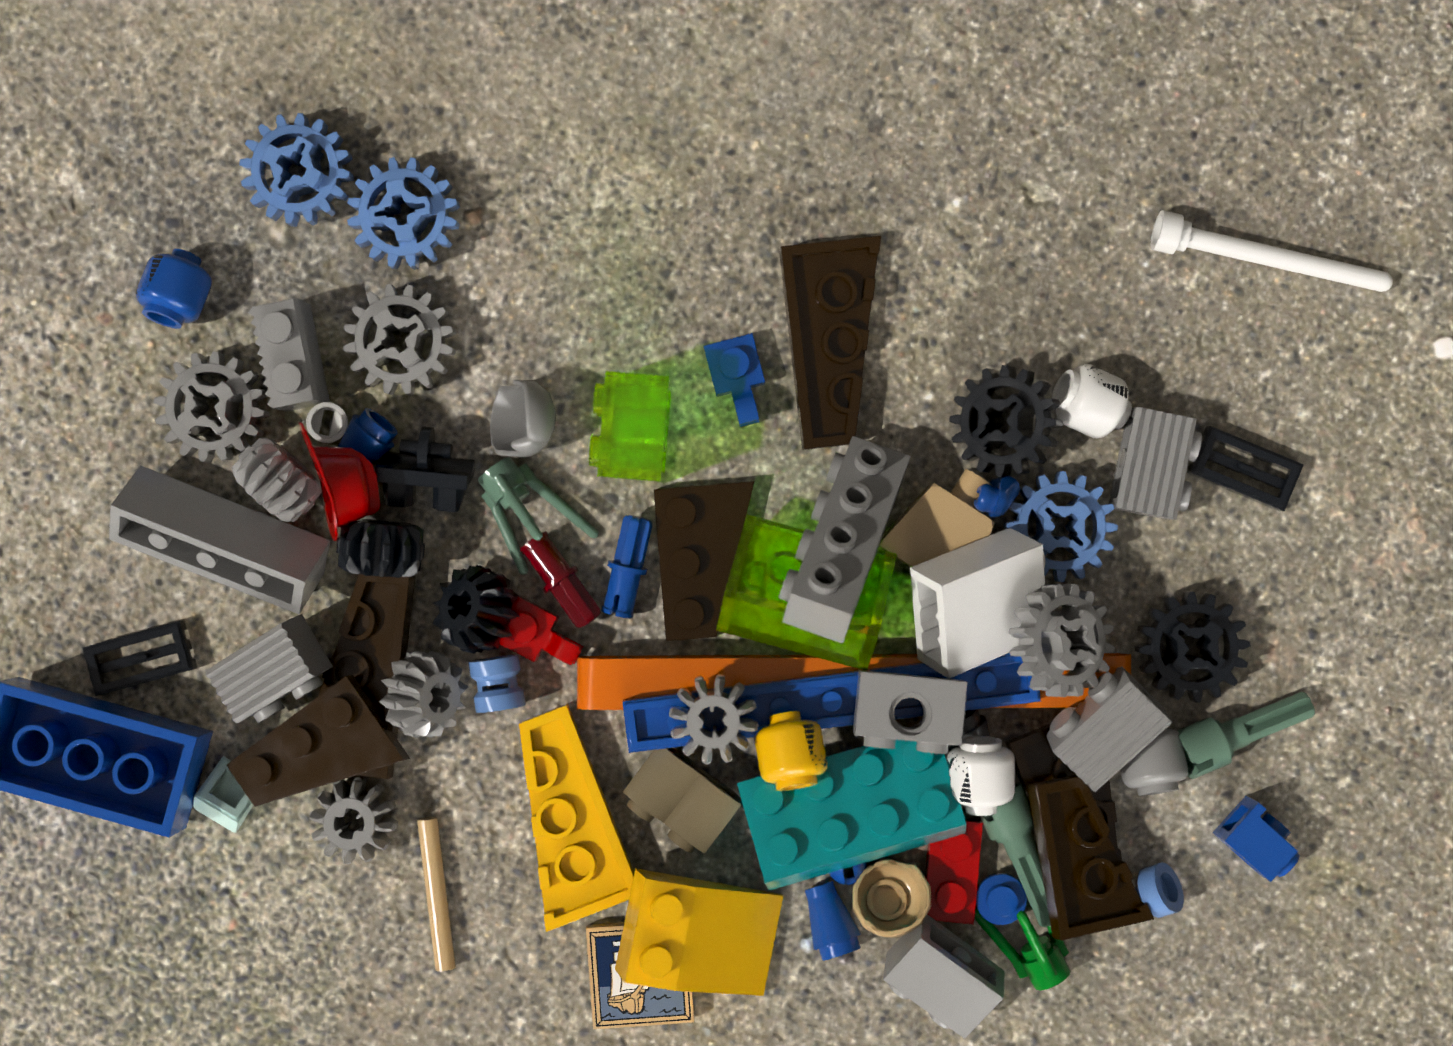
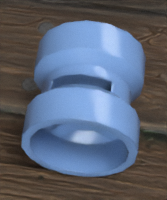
[468,654,526,713]

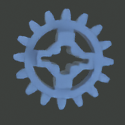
[239,113,354,227]
[347,157,460,270]
[1003,471,1118,582]

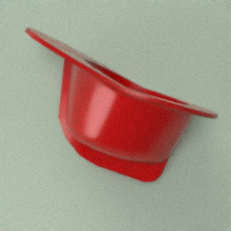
[299,422,380,541]

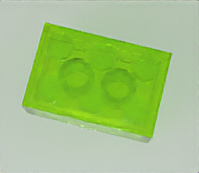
[716,514,897,670]

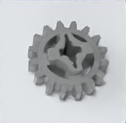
[343,284,456,395]
[154,352,270,463]
[1009,584,1115,697]

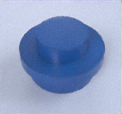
[976,873,1027,925]

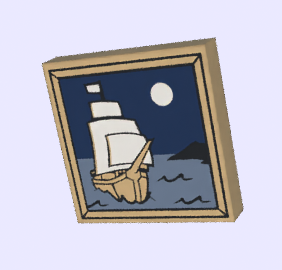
[586,922,695,1030]

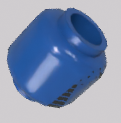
[136,249,212,329]

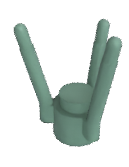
[477,457,599,575]

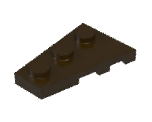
[653,481,755,641]
[226,675,410,807]
[1027,775,1154,941]

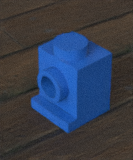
[1213,796,1300,882]

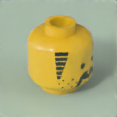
[754,711,828,791]

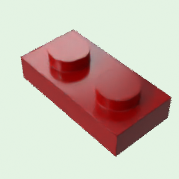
[925,819,983,925]

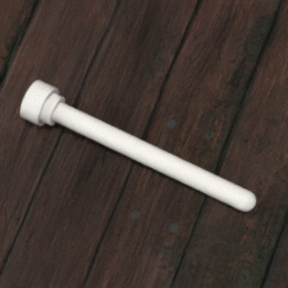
[1151,210,1393,292]

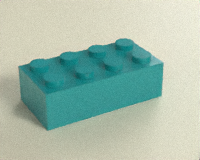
[737,740,967,891]

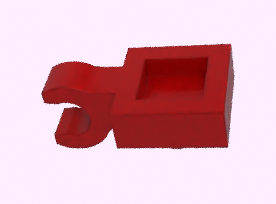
[500,596,584,665]

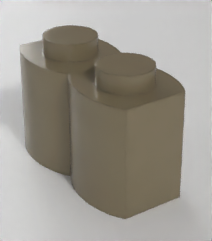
[623,747,742,854]

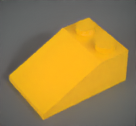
[615,868,783,996]

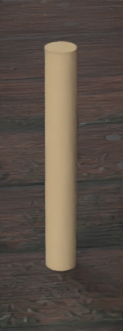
[417,817,456,971]

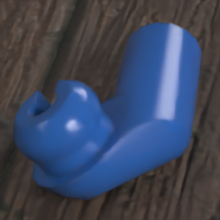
[974,476,1020,517]

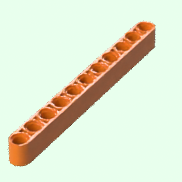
[577,653,1131,710]

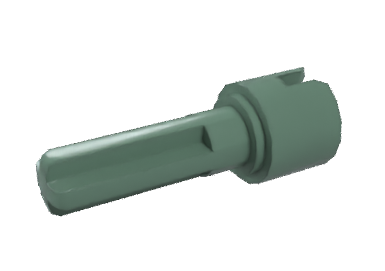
[1177,692,1315,779]
[980,782,1051,927]

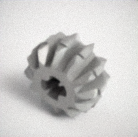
[232,437,322,522]
[379,651,468,738]
[669,674,758,764]
[309,776,398,864]

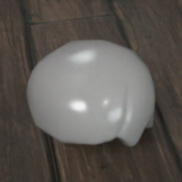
[490,379,556,457]

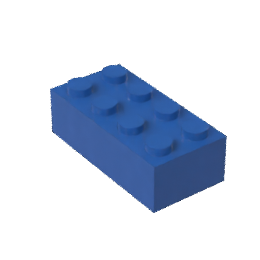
[0,677,213,838]

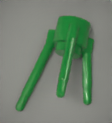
[974,907,1071,991]

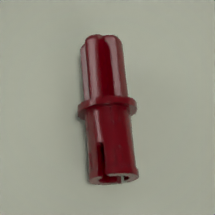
[520,531,601,628]

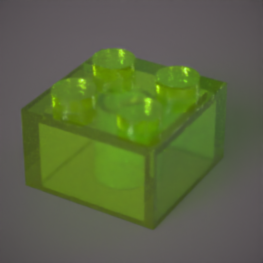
[589,371,672,484]

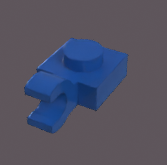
[703,333,765,427]

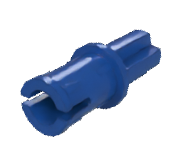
[601,515,652,618]

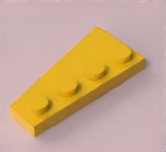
[519,704,634,932]

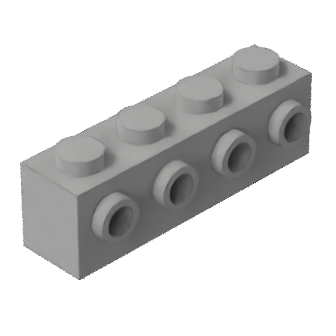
[779,436,911,644]
[109,465,330,615]

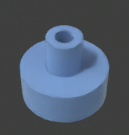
[1135,862,1184,918]

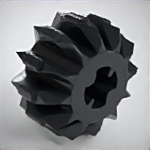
[336,519,425,578]
[432,565,520,654]

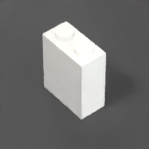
[910,528,1046,679]

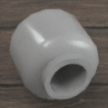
[1120,728,1188,796]

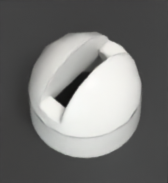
[306,402,348,443]

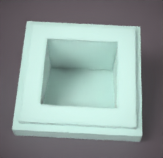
[193,756,253,833]

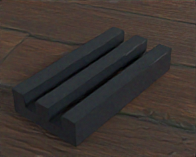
[1187,426,1304,511]
[82,620,198,696]

